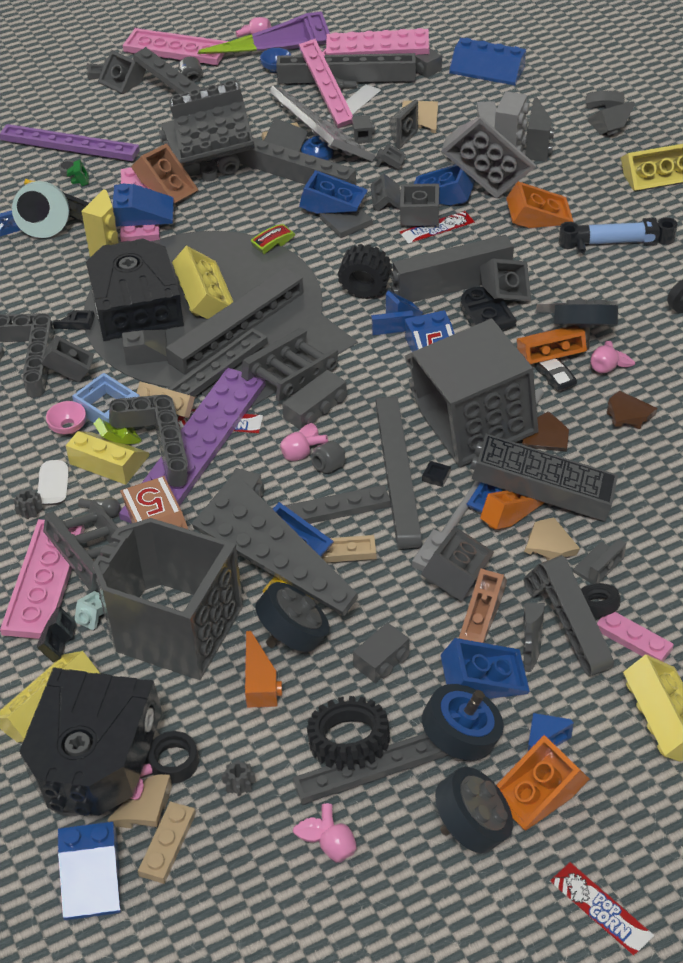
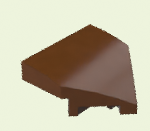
[606,391,658,429]
[522,411,569,452]

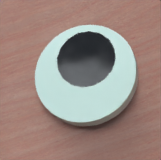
[12,181,69,238]

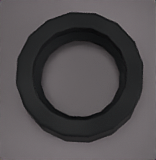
[148,731,199,784]

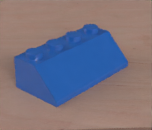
[449,38,526,86]

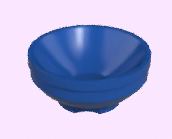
[260,48,291,73]
[301,136,334,160]

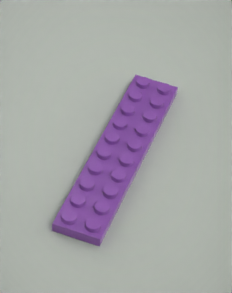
[119,368,266,523]

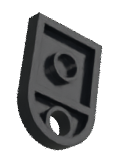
[460,286,517,330]

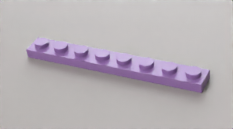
[0,124,140,161]

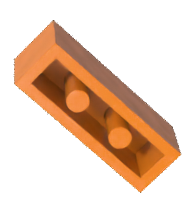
[516,325,587,364]

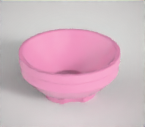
[46,401,86,435]

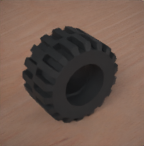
[338,244,392,299]

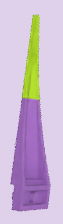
[198,11,330,54]

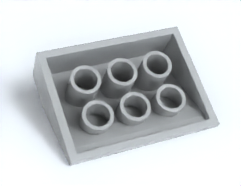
[441,116,536,199]

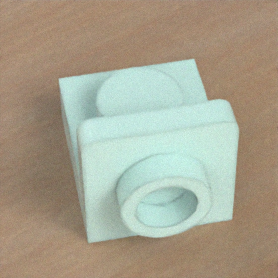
[75,591,103,630]

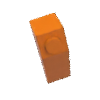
[480,490,545,530]
[245,631,282,708]

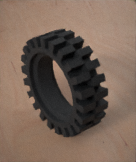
[307,696,390,770]

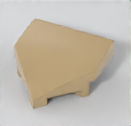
[524,518,580,560]

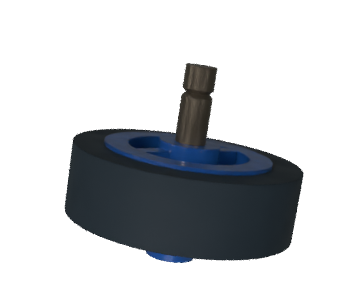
[422,684,504,761]

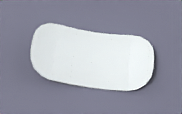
[38,460,68,504]

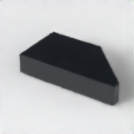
[53,310,95,330]

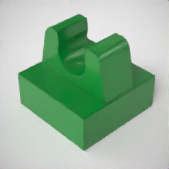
[67,159,89,186]

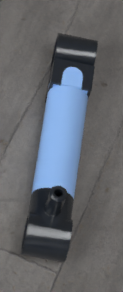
[559,217,678,254]

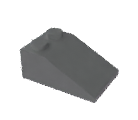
[526,97,555,162]
[421,527,494,601]

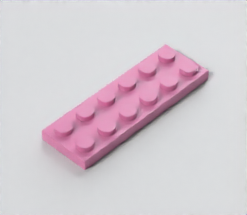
[122,28,228,65]
[326,28,429,55]
[120,167,160,242]
[0,519,85,639]

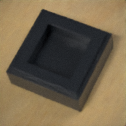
[422,461,451,487]

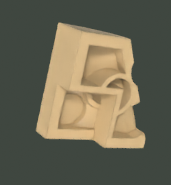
[402,100,438,133]
[107,775,172,829]

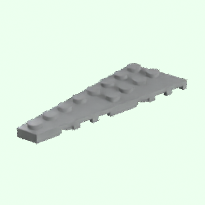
[269,85,376,162]

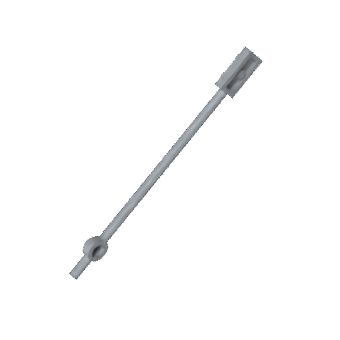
[412,389,544,571]

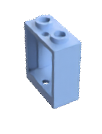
[72,373,140,423]

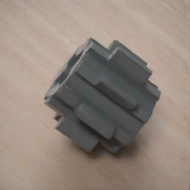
[13,488,43,519]
[221,760,256,796]

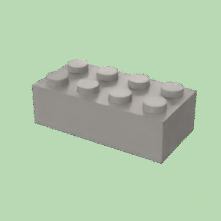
[495,91,530,156]

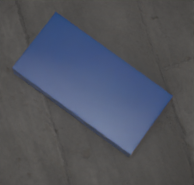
[371,310,413,335]

